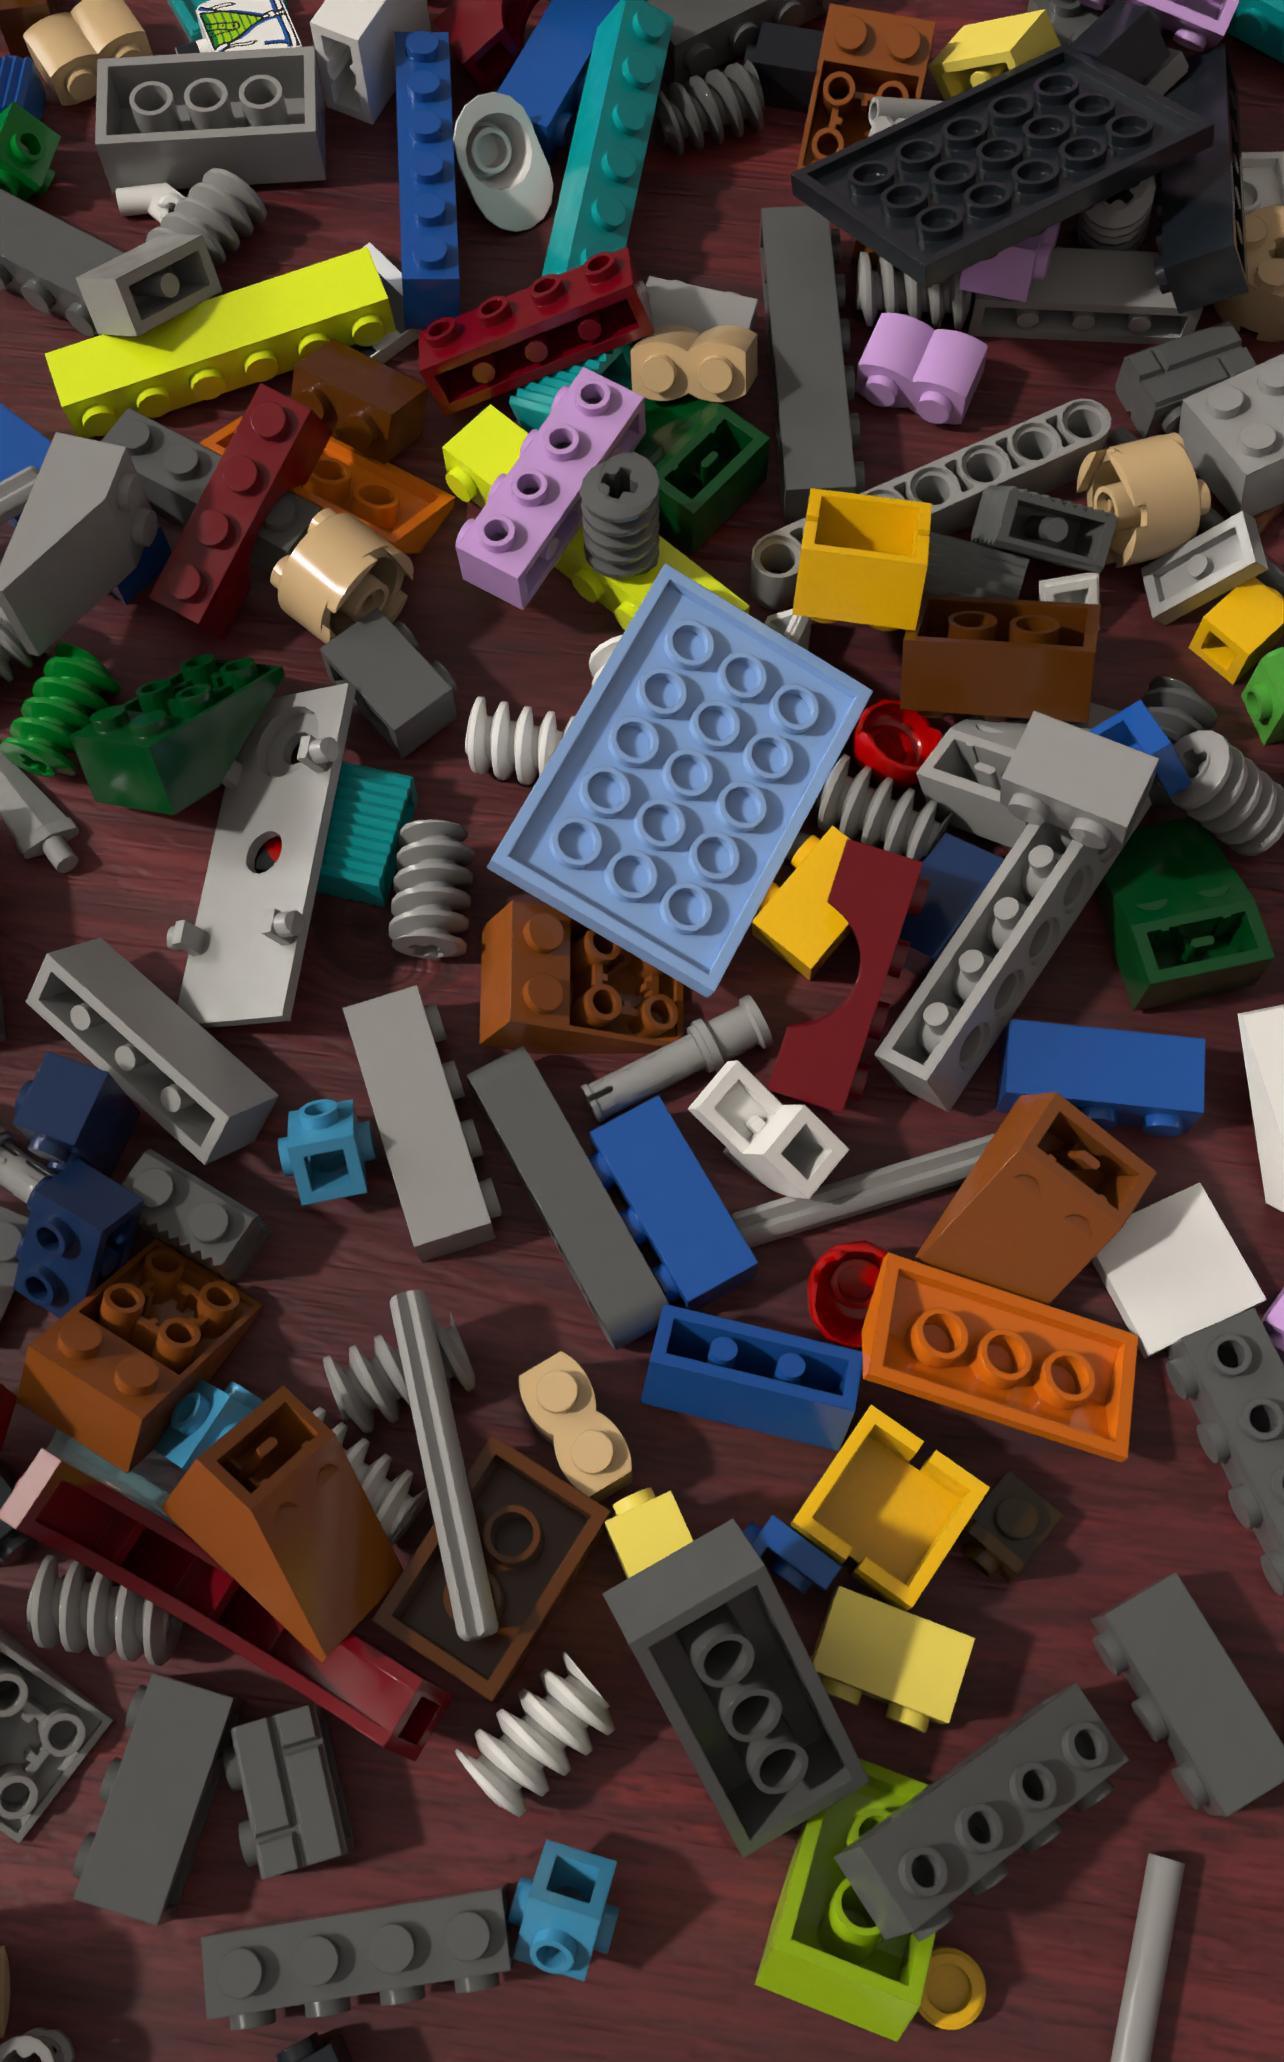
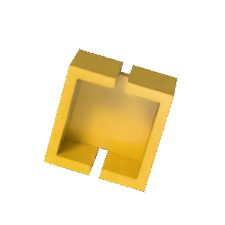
[792,488,932,631]
[789,1405,990,1611]

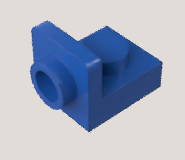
[1089,699,1192,797]
[743,1515,842,1595]

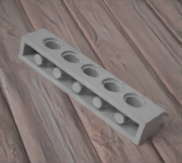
[874,795,1152,1113]

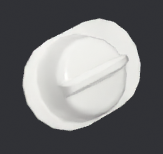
[453,92,554,232]

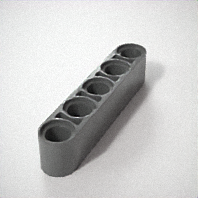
[466,1046,669,1351]

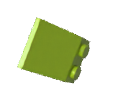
[755,1758,936,2042]

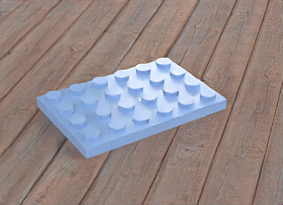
[486,563,873,998]

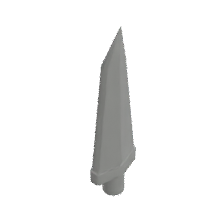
[0,750,79,873]

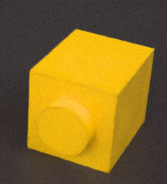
[1189,577,1284,685]

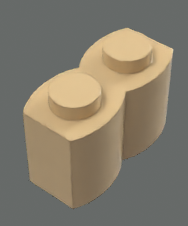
[23,0,153,106]
[630,325,758,402]
[519,1351,633,1503]

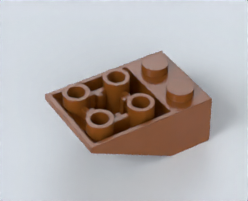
[796,3,936,171]
[479,900,684,1054]
[915,1092,1157,1305]
[16,1239,263,1474]
[161,1385,404,1663]

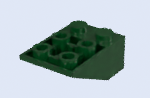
[633,395,770,554]
[70,654,285,815]
[1094,817,1275,1011]

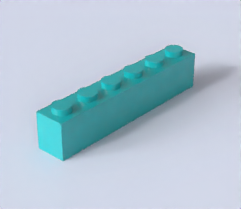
[542,0,674,276]

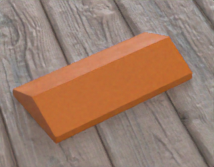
[199,416,456,554]
[862,1252,1138,1463]

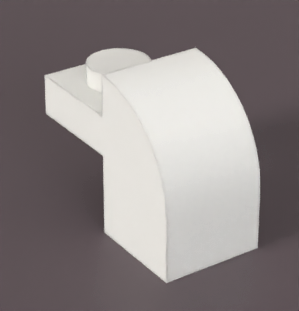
[688,1060,849,1199]

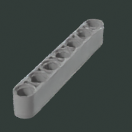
[749,398,1111,610]

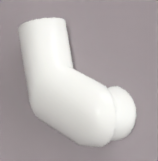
[116,183,185,223]

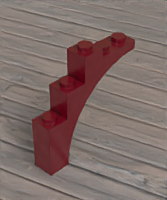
[0,1448,454,1762]

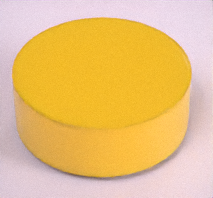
[918,1946,986,2030]

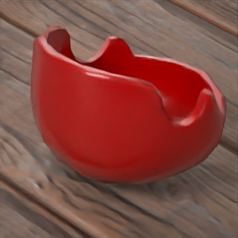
[851,699,944,789]
[807,1240,890,1350]

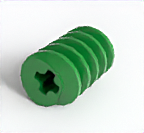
[0,642,122,778]

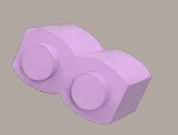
[855,313,988,425]

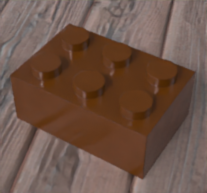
[900,594,1101,725]
[372,1435,612,1704]

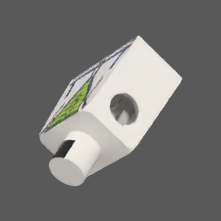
[175,0,302,54]

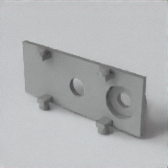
[167,683,356,1028]

